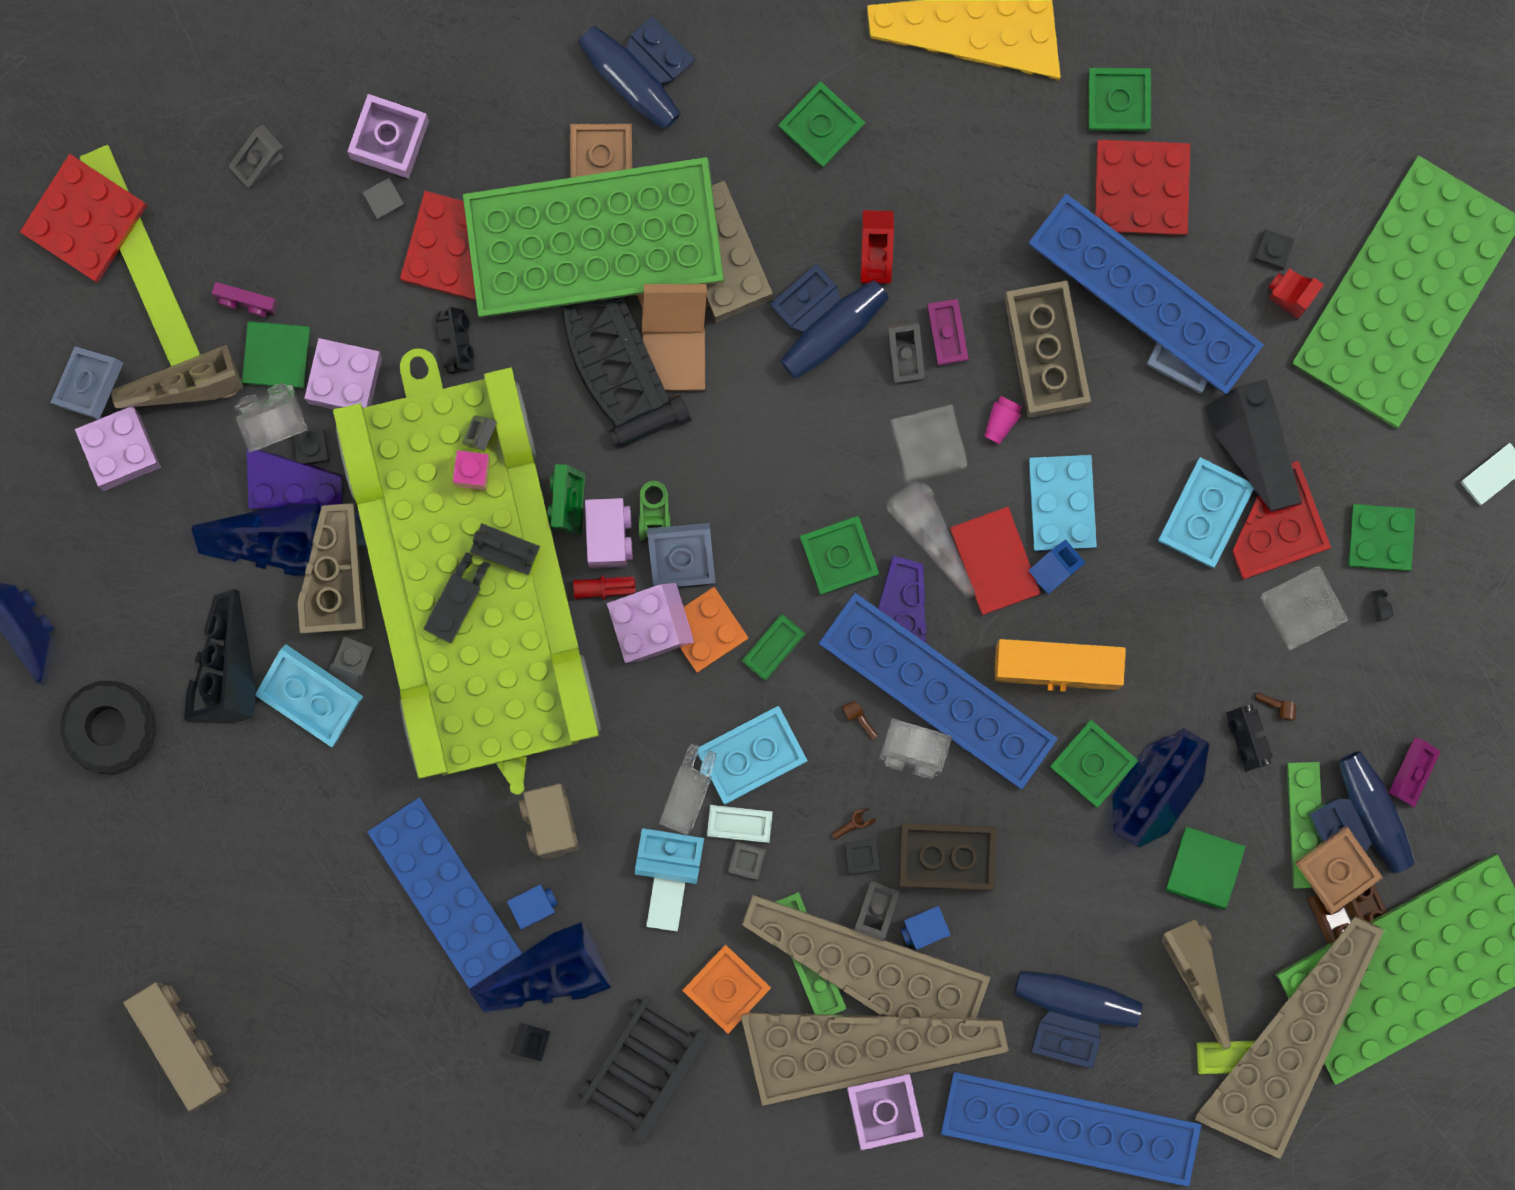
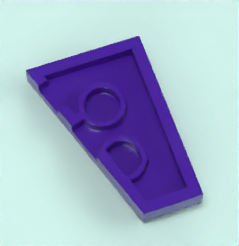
[246,445,343,509]
[878,555,927,643]

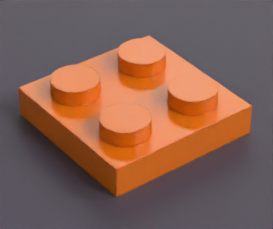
[680,587,749,673]
[682,944,771,1034]

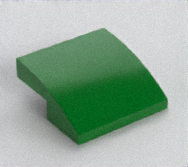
[1165,827,1246,910]

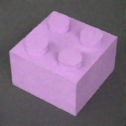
[347,94,429,179]
[304,338,382,409]
[75,407,161,491]
[585,498,633,569]
[607,583,694,663]
[847,1074,923,1150]

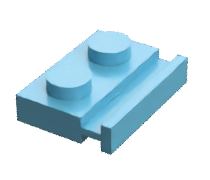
[635,828,704,884]

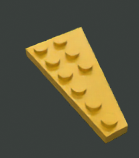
[867,0,1061,81]

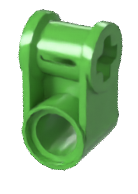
[639,481,670,541]

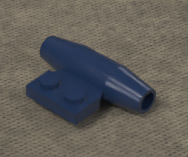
[578,16,695,130]
[770,264,889,379]
[1307,751,1415,874]
[1014,971,1143,1069]

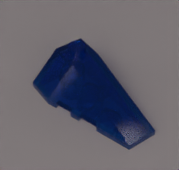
[191,503,321,576]
[470,922,611,1012]

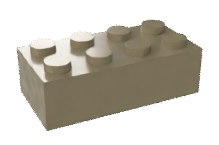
[706,180,773,323]
[1004,281,1091,418]
[519,784,580,861]
[123,982,230,1112]

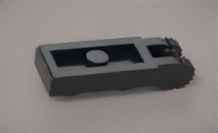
[423,552,491,644]

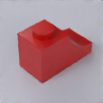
[861,210,894,283]
[1268,269,1324,320]

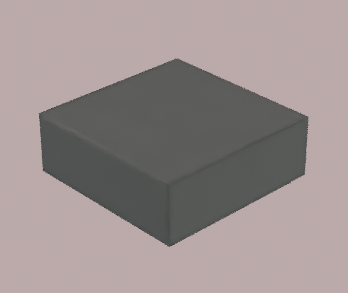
[362,178,405,221]
[462,415,497,451]
[728,842,766,880]

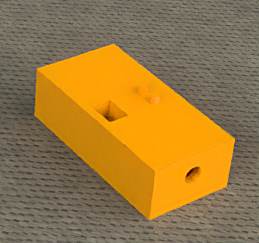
[994,639,1126,692]

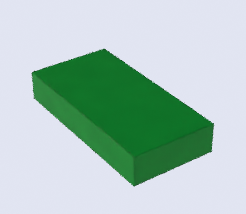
[742,614,806,682]

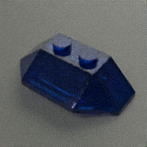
[0,583,55,686]
[1113,728,1210,848]

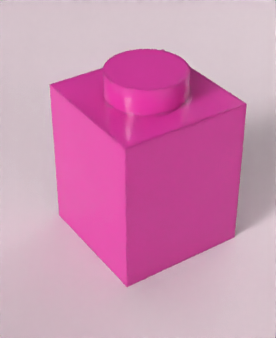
[453,450,491,490]

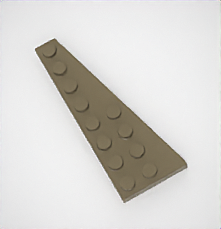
[742,894,991,1065]
[1195,916,1384,1159]
[741,1012,1009,1106]

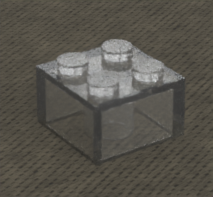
[234,383,308,453]
[890,404,968,484]
[1260,565,1349,652]
[879,718,953,780]

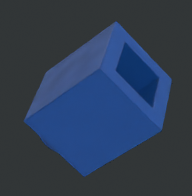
[1028,539,1085,594]
[507,884,558,930]
[900,906,951,950]

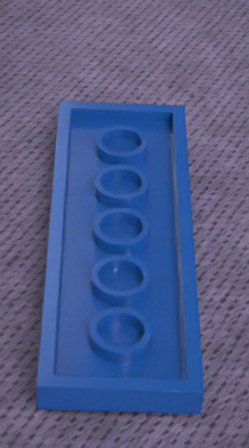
[367,797,523,990]

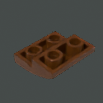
[1307,884,1387,944]

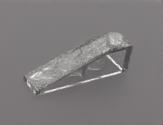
[886,480,976,600]

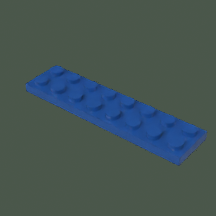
[1028,193,1264,395]
[818,593,1058,790]
[941,1072,1202,1187]

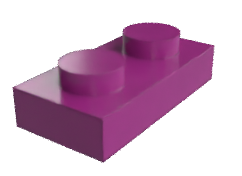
[212,282,278,318]
[927,299,969,366]
[1389,737,1441,807]

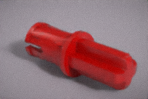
[573,575,636,600]

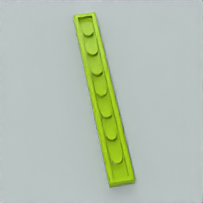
[80,145,201,366]

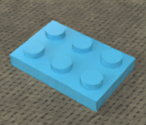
[1029,455,1097,552]
[1158,457,1253,569]
[255,644,363,747]
[695,706,808,805]

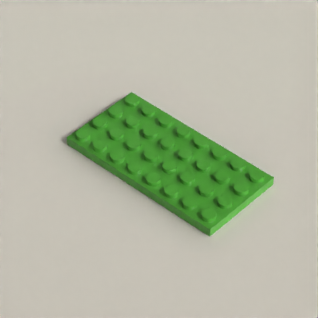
[1291,155,1515,429]
[463,157,725,318]
[1276,853,1515,1085]

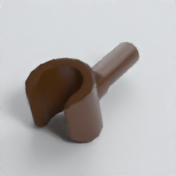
[1255,692,1297,721]
[842,701,878,740]
[832,808,876,840]

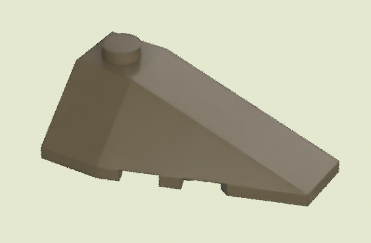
[111,345,243,408]
[298,503,366,634]
[1161,919,1231,1051]

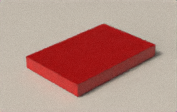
[950,507,1041,616]

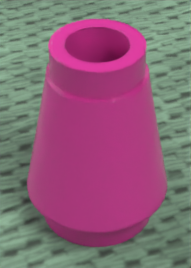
[984,396,1022,444]

